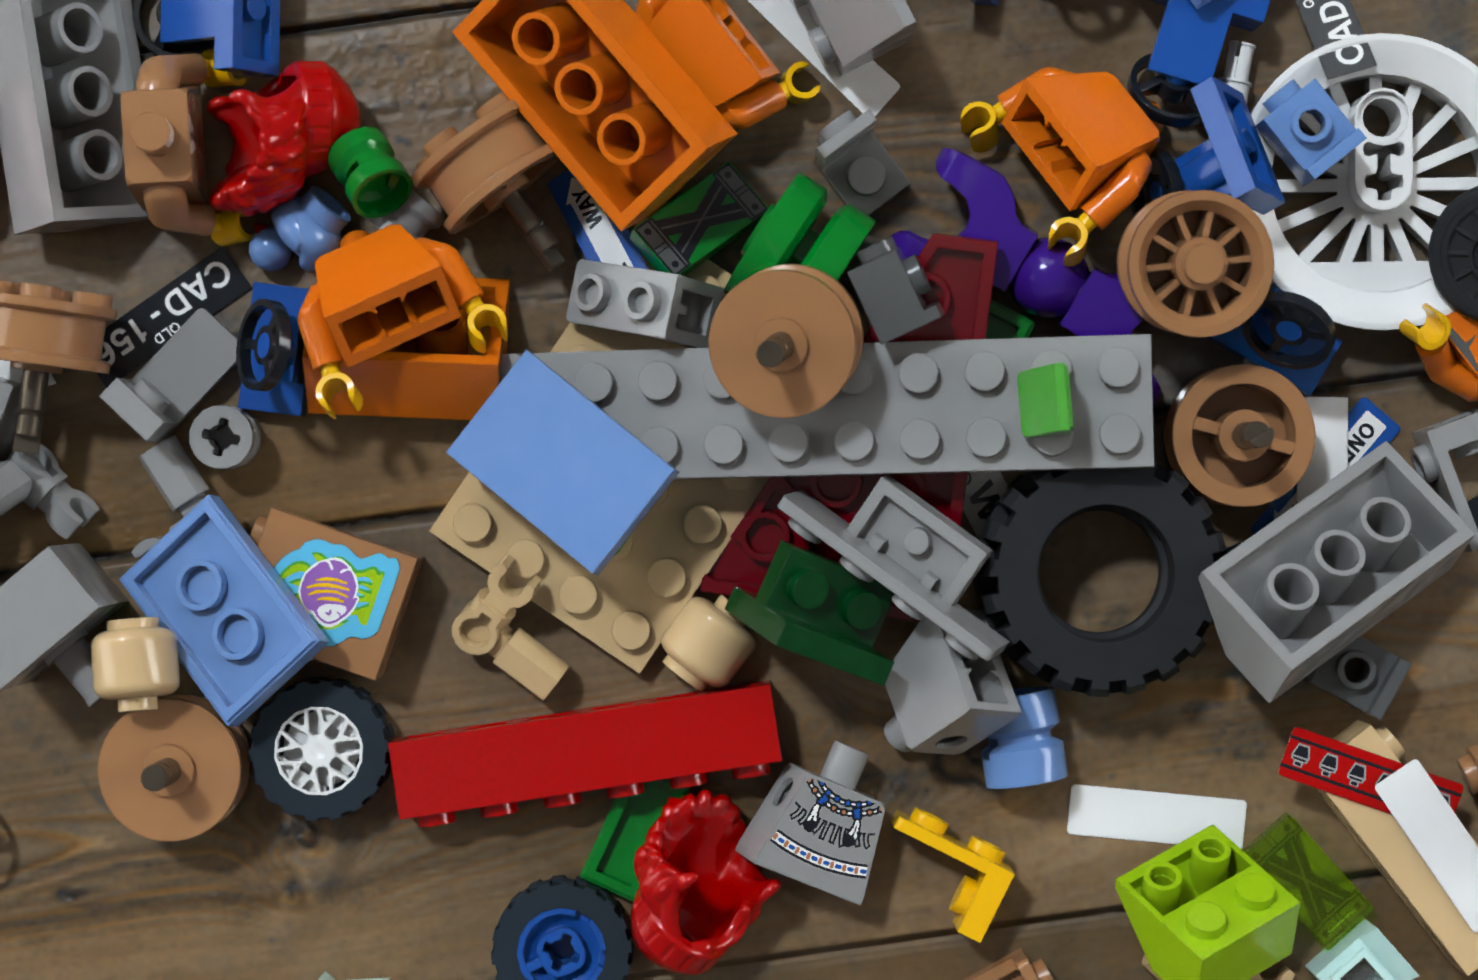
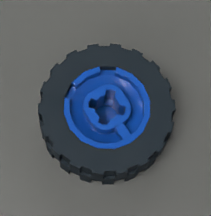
[491,875,634,980]

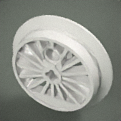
[1251,33,1478,330]

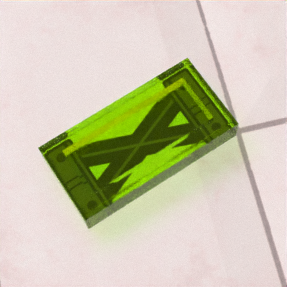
[1243,812,1375,951]

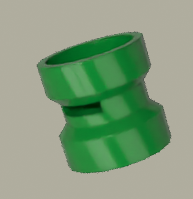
[328,127,413,218]

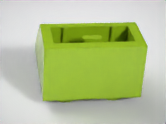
[1115,824,1301,980]

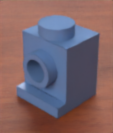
[1255,79,1367,187]

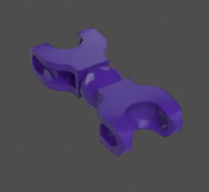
[890,147,1161,408]

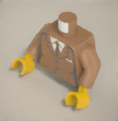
[120,49,254,246]

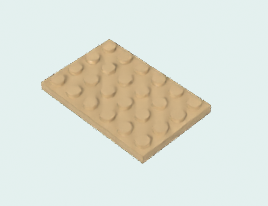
[429,218,770,674]

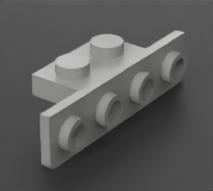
[777,475,1010,661]

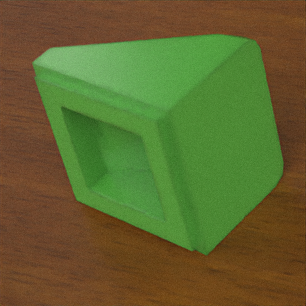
[1017,362,1074,438]

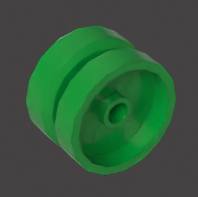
[723,172,876,294]

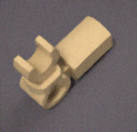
[452,555,570,701]

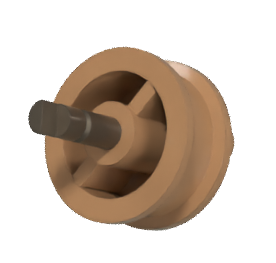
[411,92,565,271]
[0,281,118,454]
[1163,364,1315,507]

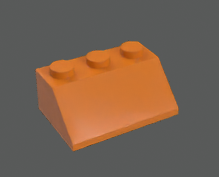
[302,278,510,421]

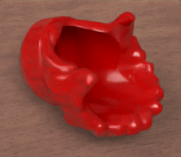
[206,61,361,217]
[631,789,781,976]

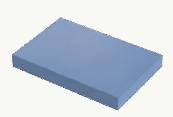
[446,350,679,575]
[119,494,330,727]

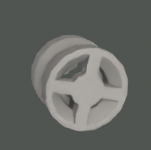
[367,190,446,239]
[189,406,261,469]

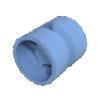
[981,685,1068,789]

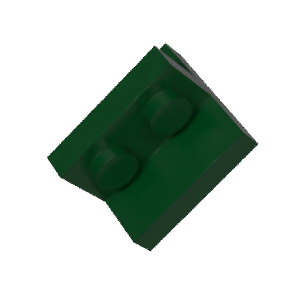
[725,540,895,686]

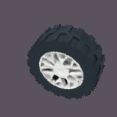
[248,677,395,821]

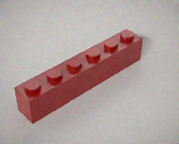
[388,680,782,827]

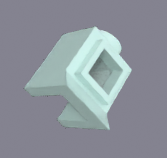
[1305,916,1419,980]

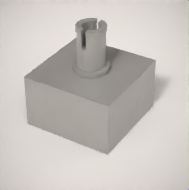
[0,543,128,708]

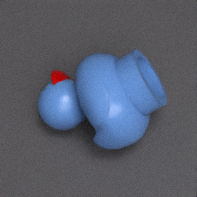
[248,186,351,271]

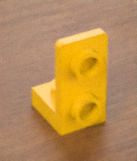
[891,807,1015,943]

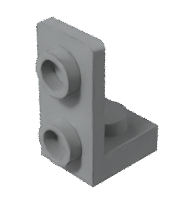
[813,109,911,216]
[566,259,724,348]
[99,308,237,442]
[1410,407,1478,552]

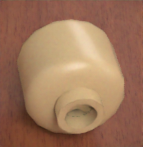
[661,594,756,692]
[91,617,180,712]

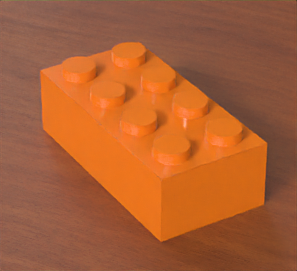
[452,0,738,231]

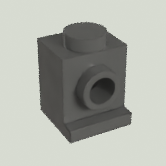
[847,236,944,345]
[1303,636,1412,720]

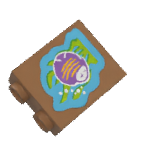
[250,507,424,680]

